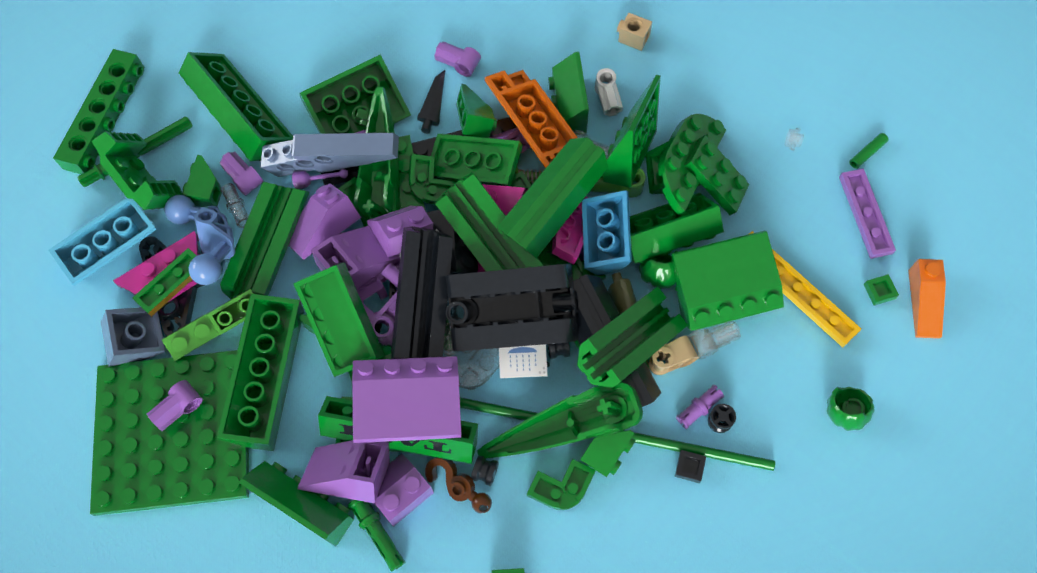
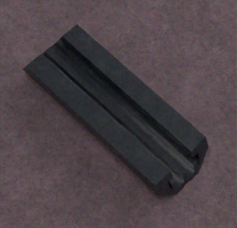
[391,226,453,359]
[573,274,661,407]

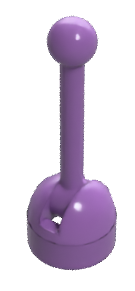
[292,169,348,189]

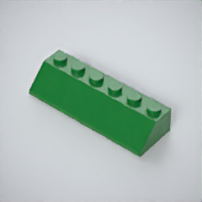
[179,52,293,161]
[217,294,304,451]

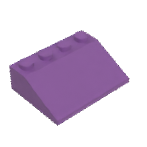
[352,356,461,443]

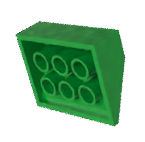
[300,54,411,134]
[604,75,661,188]
[672,230,784,331]

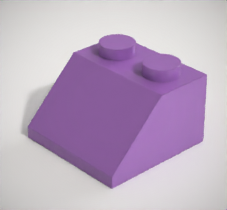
[367,206,433,257]
[375,453,434,527]

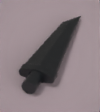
[417,70,445,134]

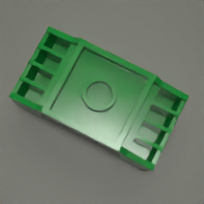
[92,131,183,210]

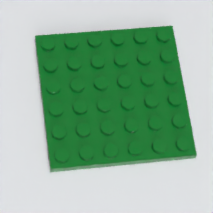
[90,350,249,516]

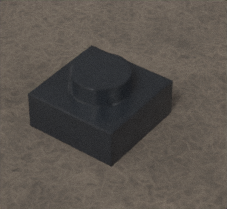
[674,450,706,483]

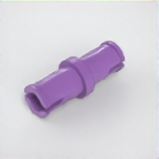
[676,385,724,429]

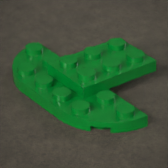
[658,114,749,216]

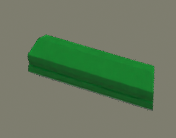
[497,137,608,258]
[435,172,544,271]
[220,182,309,299]
[577,286,688,388]

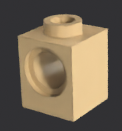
[617,13,652,51]

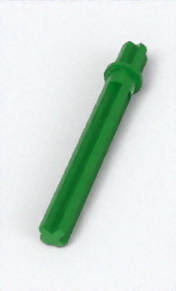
[77,117,193,187]

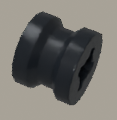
[548,342,570,359]
[707,404,736,433]
[471,455,499,486]

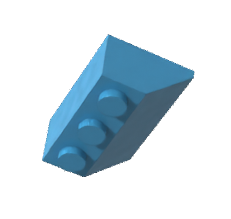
[582,190,632,275]

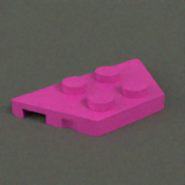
[113,231,200,302]

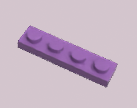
[839,168,896,259]

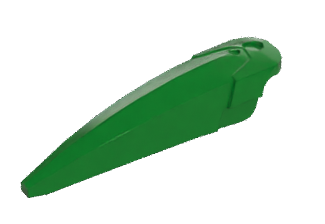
[354,87,401,227]
[477,383,643,459]

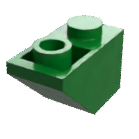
[183,155,223,207]
[580,430,636,477]

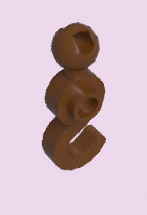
[425,457,492,513]

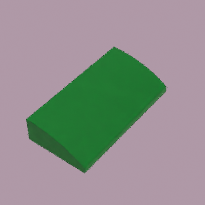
[293,262,385,377]

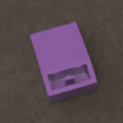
[311,226,400,289]
[298,440,390,503]

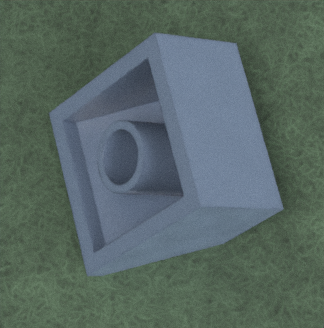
[101,307,165,367]

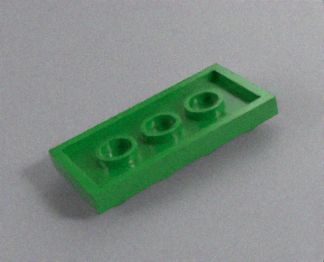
[431,134,523,187]

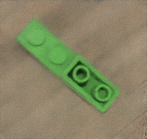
[161,289,253,361]

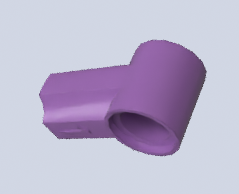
[434,42,481,77]
[219,151,264,196]
[147,380,203,431]

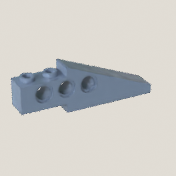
[260,133,399,177]

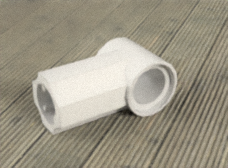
[595,68,623,116]

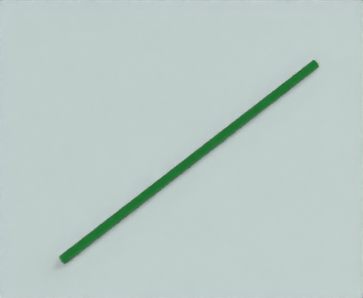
[460,397,775,471]

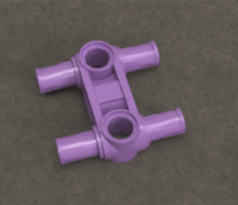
[363,263,399,347]

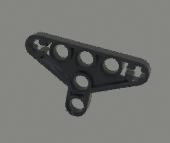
[139,236,205,336]

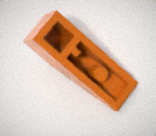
[908,259,946,338]

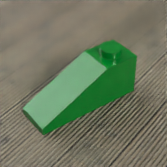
[456,84,497,138]

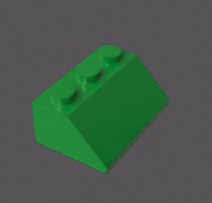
[548,52,589,135]

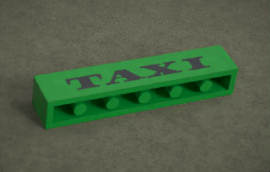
[318,396,478,464]

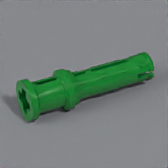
[347,500,406,572]

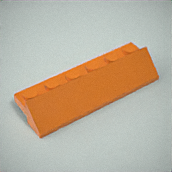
[485,70,578,168]

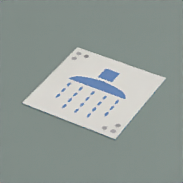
[499,344,548,378]

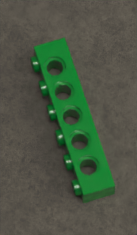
[53,49,145,174]

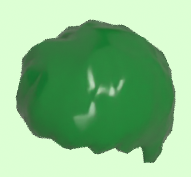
[639,251,678,289]
[827,387,874,431]

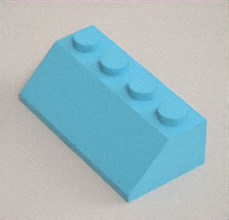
[48,198,157,286]

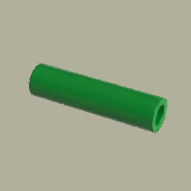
[849,133,889,169]

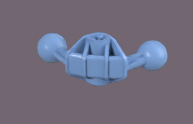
[164,195,235,285]

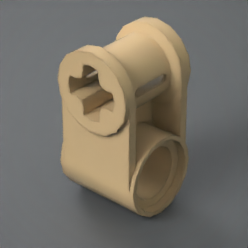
[649,335,699,375]

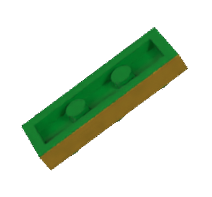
[132,248,197,317]

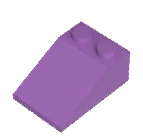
[288,183,361,260]

